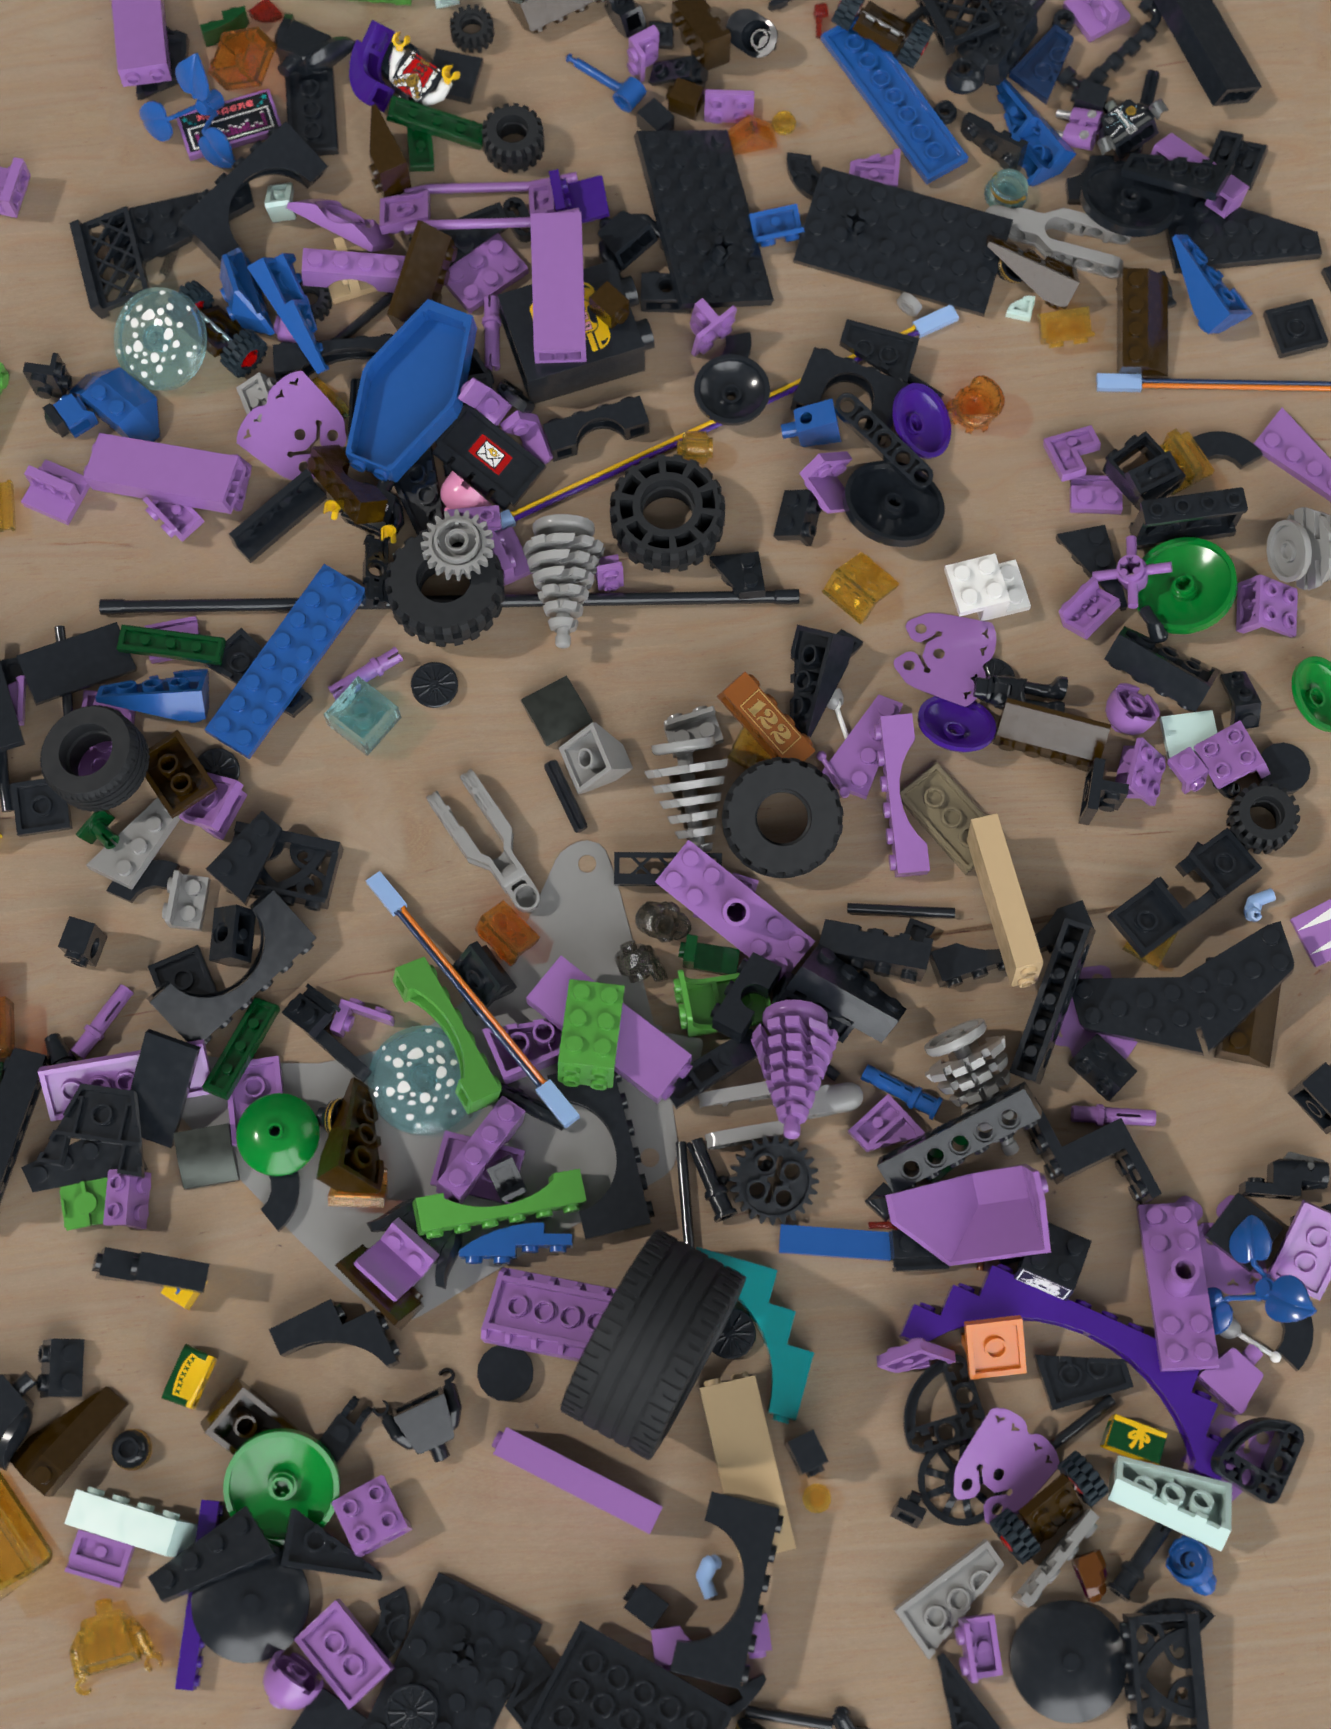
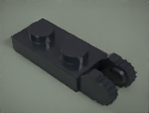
[319,1395,373,1465]

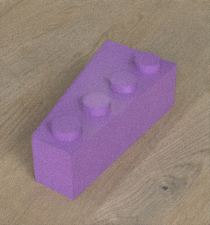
[482,1018,562,1085]

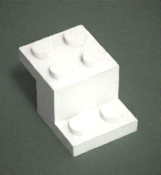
[944,553,1031,621]

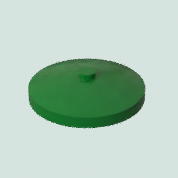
[1136,537,1238,634]
[223,1428,340,1546]

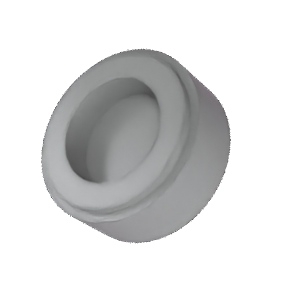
[897,292,922,316]

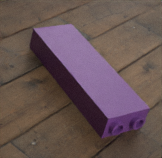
[111,0,172,87]
[530,210,586,363]
[83,433,247,514]
[526,956,693,1104]
[492,1427,663,1534]

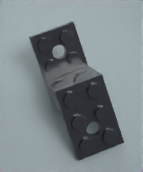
[1022,1097,1162,1205]

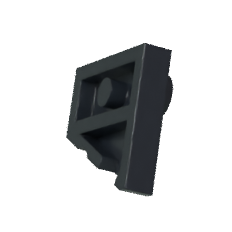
[709,551,765,600]

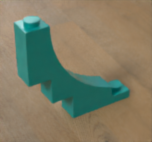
[696,1246,814,1424]

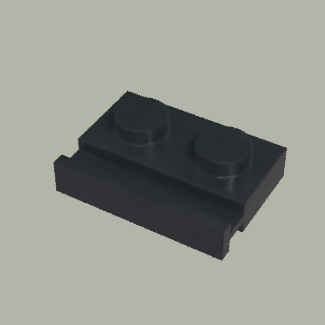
[281,984,341,1039]
[889,1230,949,1272]

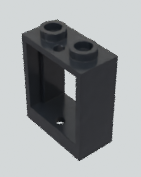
[1102,431,1187,511]

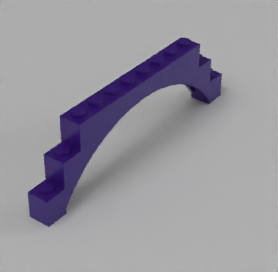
[898,1264,1227,1481]

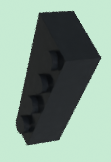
[819,919,934,984]
[785,944,907,1043]

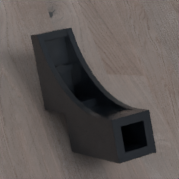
[92,1247,210,1293]
[269,1299,401,1368]

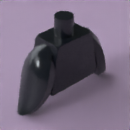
[274,13,355,77]
[367,1197,463,1289]
[0,1371,37,1471]

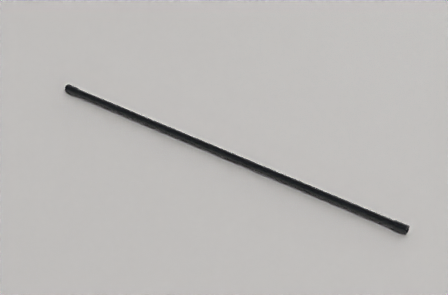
[99,589,799,615]

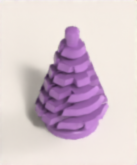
[751,1000,839,1139]

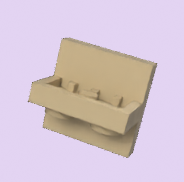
[328,237,377,305]

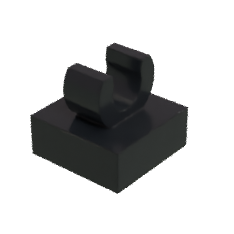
[890,1490,927,1529]

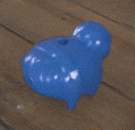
[1165,1535,1217,1596]

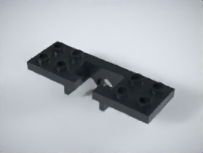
[1107,827,1262,959]

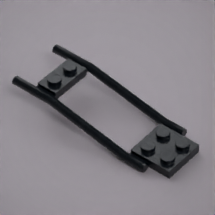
[0,626,79,837]

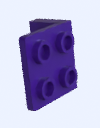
[549,169,610,224]

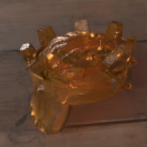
[945,375,1005,434]

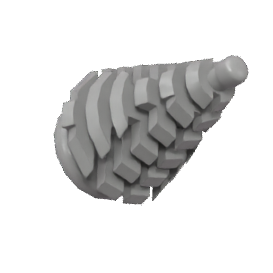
[1266,507,1331,590]
[522,514,605,649]
[644,737,728,852]
[924,1018,1019,1156]

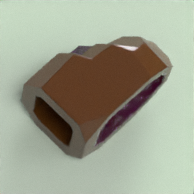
[1071,1549,1108,1603]

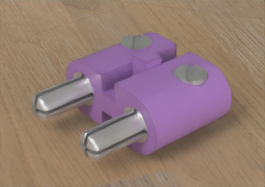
[1055,107,1104,151]

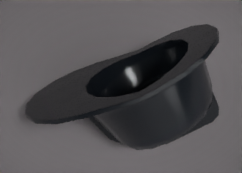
[726,9,778,58]

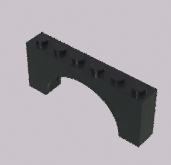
[178,121,328,269]
[146,888,316,1045]
[547,1071,655,1240]
[670,1491,784,1689]

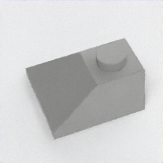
[559,722,633,794]

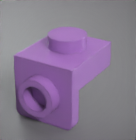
[1167,747,1209,794]

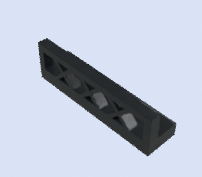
[229,468,327,563]
[614,852,722,887]

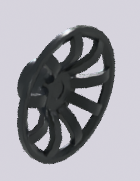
[917,1438,1003,1526]

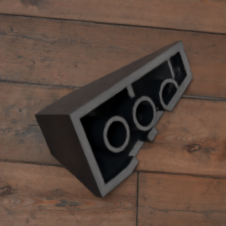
[790,625,855,737]

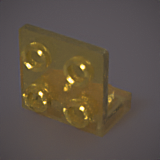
[822,552,899,625]

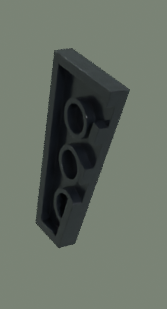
[394,445,445,536]

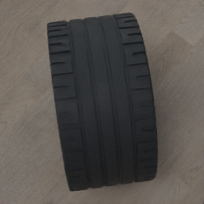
[560,1229,746,1460]

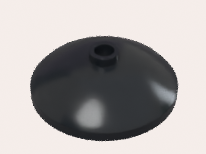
[694,354,770,426]

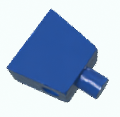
[781,398,841,447]

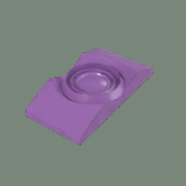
[286,199,394,252]

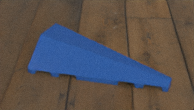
[996,78,1076,187]
[247,253,329,374]

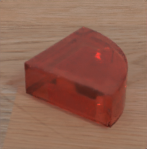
[248,0,283,23]

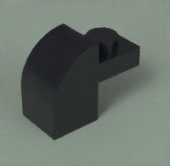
[605,0,648,38]

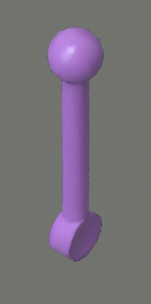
[816,751,850,798]

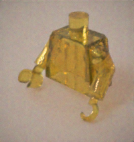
[69,1598,164,1696]

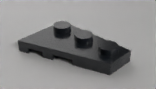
[960,112,1028,175]
[839,319,920,383]
[206,811,283,906]
[1033,1355,1134,1411]

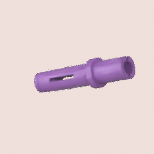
[482,295,502,371]
[328,646,404,700]
[71,984,134,1059]
[1070,1104,1156,1126]

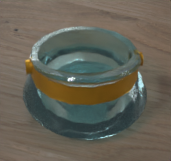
[984,169,1028,209]

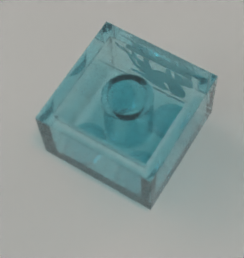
[323,676,402,756]

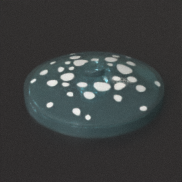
[114,287,207,391]
[368,1025,467,1135]

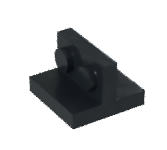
[1078,758,1129,825]
[452,941,517,1016]

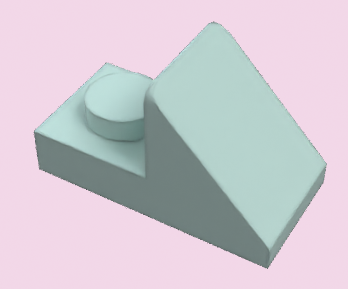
[265,182,296,223]

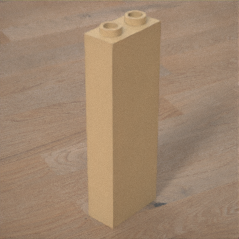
[967,814,1043,988]
[699,1371,796,1562]

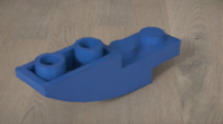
[459,1222,573,1264]

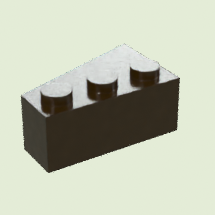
[670,0,731,71]

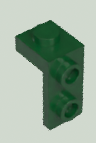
[678,934,740,975]

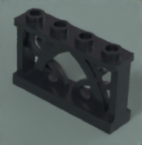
[1129,487,1248,549]
[223,821,344,911]
[1119,1608,1209,1729]

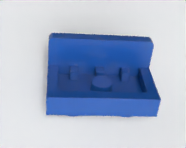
[748,204,805,248]

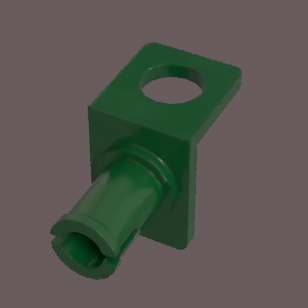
[76,810,120,849]

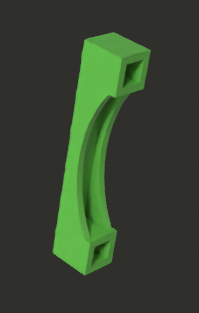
[392,956,502,1115]
[412,1168,587,1239]

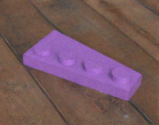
[1254,408,1331,502]
[822,695,903,800]

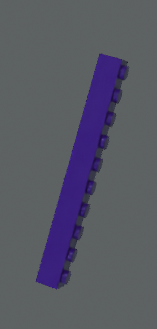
[175,1500,224,1691]

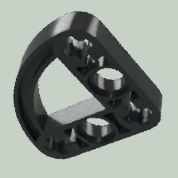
[903,1354,986,1454]
[1210,1417,1304,1504]

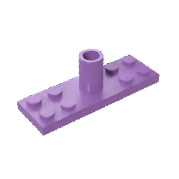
[655,840,815,981]
[1136,1202,1220,1372]

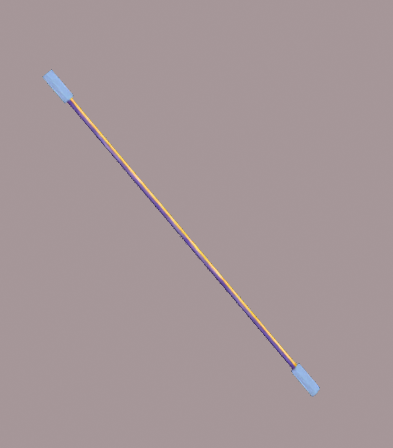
[495,305,959,532]

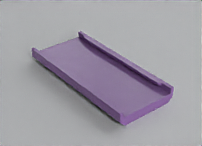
[481,1267,616,1362]

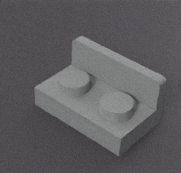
[236,372,281,422]
[664,706,724,758]
[162,870,211,932]

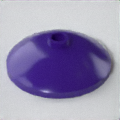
[892,383,951,459]
[917,696,996,752]

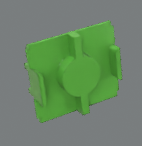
[59,1177,107,1231]

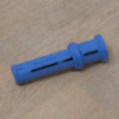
[861,1064,943,1120]

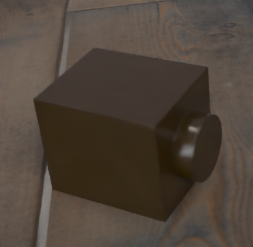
[665,77,705,121]
[589,281,629,329]

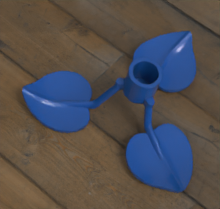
[139,53,236,168]
[1207,1215,1317,1335]

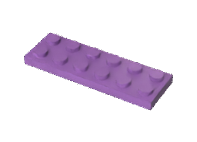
[38,1039,211,1121]

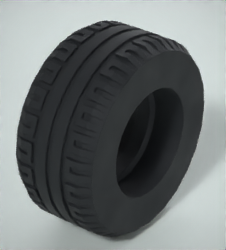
[40,705,150,812]

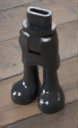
[973,675,1068,712]

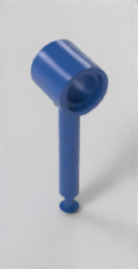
[566,53,647,113]

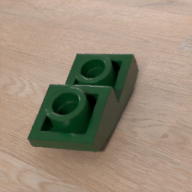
[200,5,250,47]

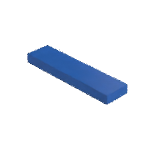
[779,1224,891,1261]

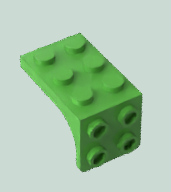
[673,969,771,1038]
[558,979,625,1090]

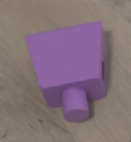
[1196,1343,1264,1415]

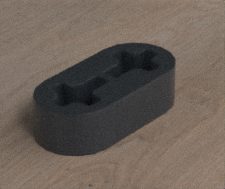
[503,197,531,242]

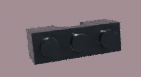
[710,952,782,1044]

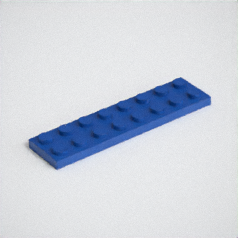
[821,15,968,185]
[204,564,365,759]

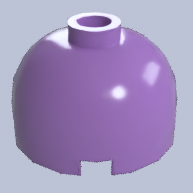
[1105,683,1160,735]
[263,1650,324,1710]

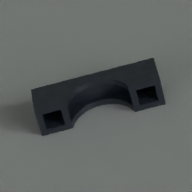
[543,396,650,462]

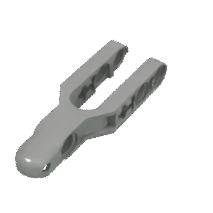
[985,205,1131,278]
[426,769,540,913]
[698,1081,863,1150]

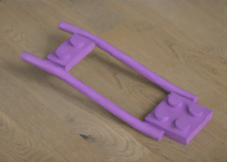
[379,172,580,235]

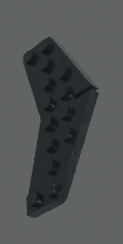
[1072,921,1294,1056]

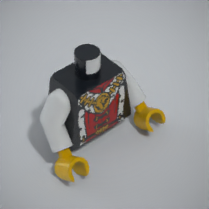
[389,31,460,107]

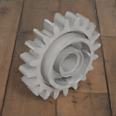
[421,509,495,581]

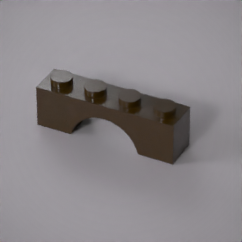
[307,445,388,524]

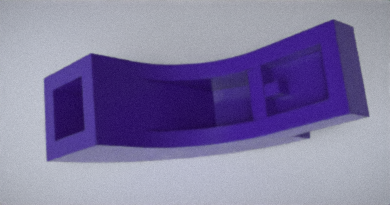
[349,19,395,112]

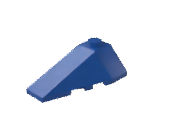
[1172,235,1253,334]
[95,669,209,723]

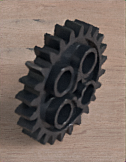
[728,1134,819,1225]

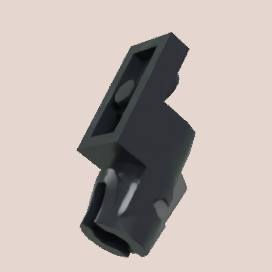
[1239,1152,1329,1200]

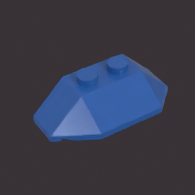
[220,247,275,335]
[69,367,160,442]

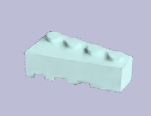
[1108,1455,1232,1551]
[64,1486,198,1557]

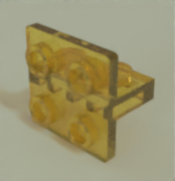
[1146,428,1215,495]

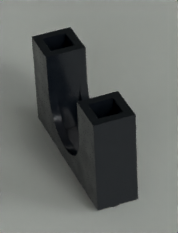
[790,347,909,446]

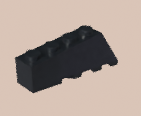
[1104,626,1221,712]

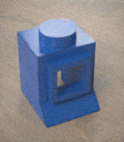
[53,393,99,438]

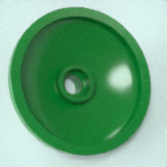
[1291,656,1331,732]
[236,1093,320,1176]

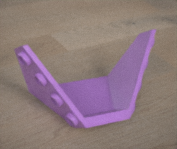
[885,1164,1051,1266]

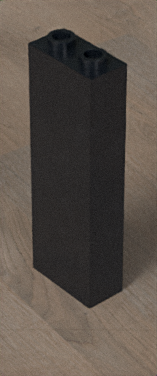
[1153,0,1262,106]

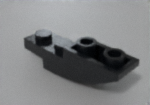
[669,1028,757,1110]

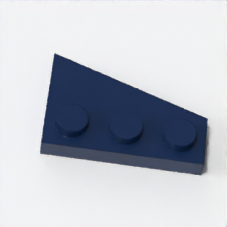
[1009,24,1074,105]

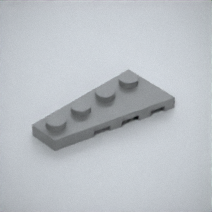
[87,797,180,890]
[1012,1509,1099,1608]
[893,1539,1005,1659]

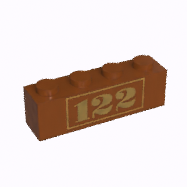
[716,671,816,761]

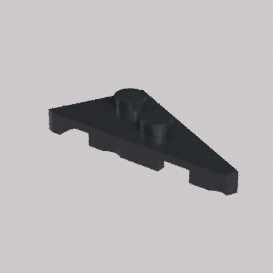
[1056,525,1128,611]
[280,1508,382,1581]
[937,1652,1001,1729]

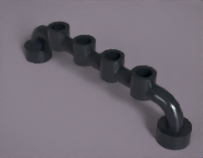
[1057,0,1162,89]

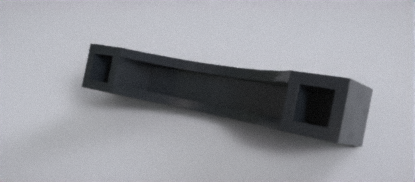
[273,333,393,383]
[929,900,1094,988]

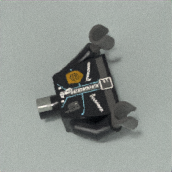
[1097,99,1169,161]

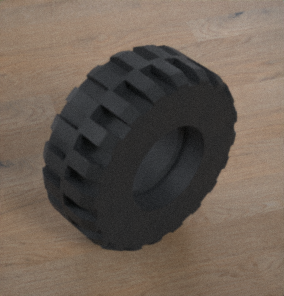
[610,454,725,573]
[385,529,505,647]
[722,757,844,878]

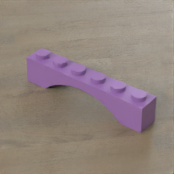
[874,713,930,877]

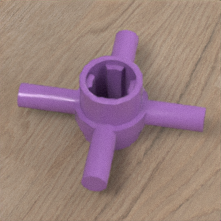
[1092,535,1172,609]

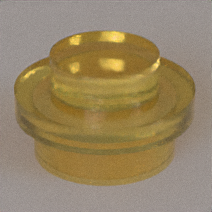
[772,110,796,135]
[802,1484,831,1513]

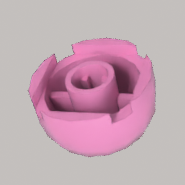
[440,471,492,511]

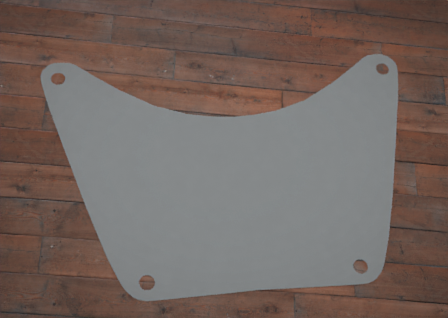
[182,840,678,1320]

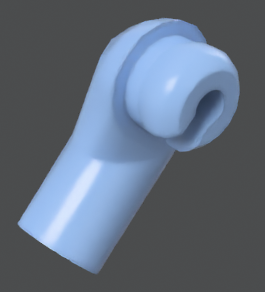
[1243,888,1276,922]
[696,1554,722,1600]

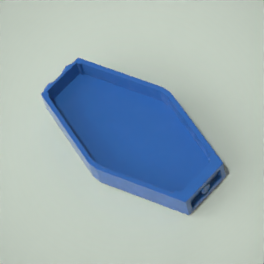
[345,299,477,482]

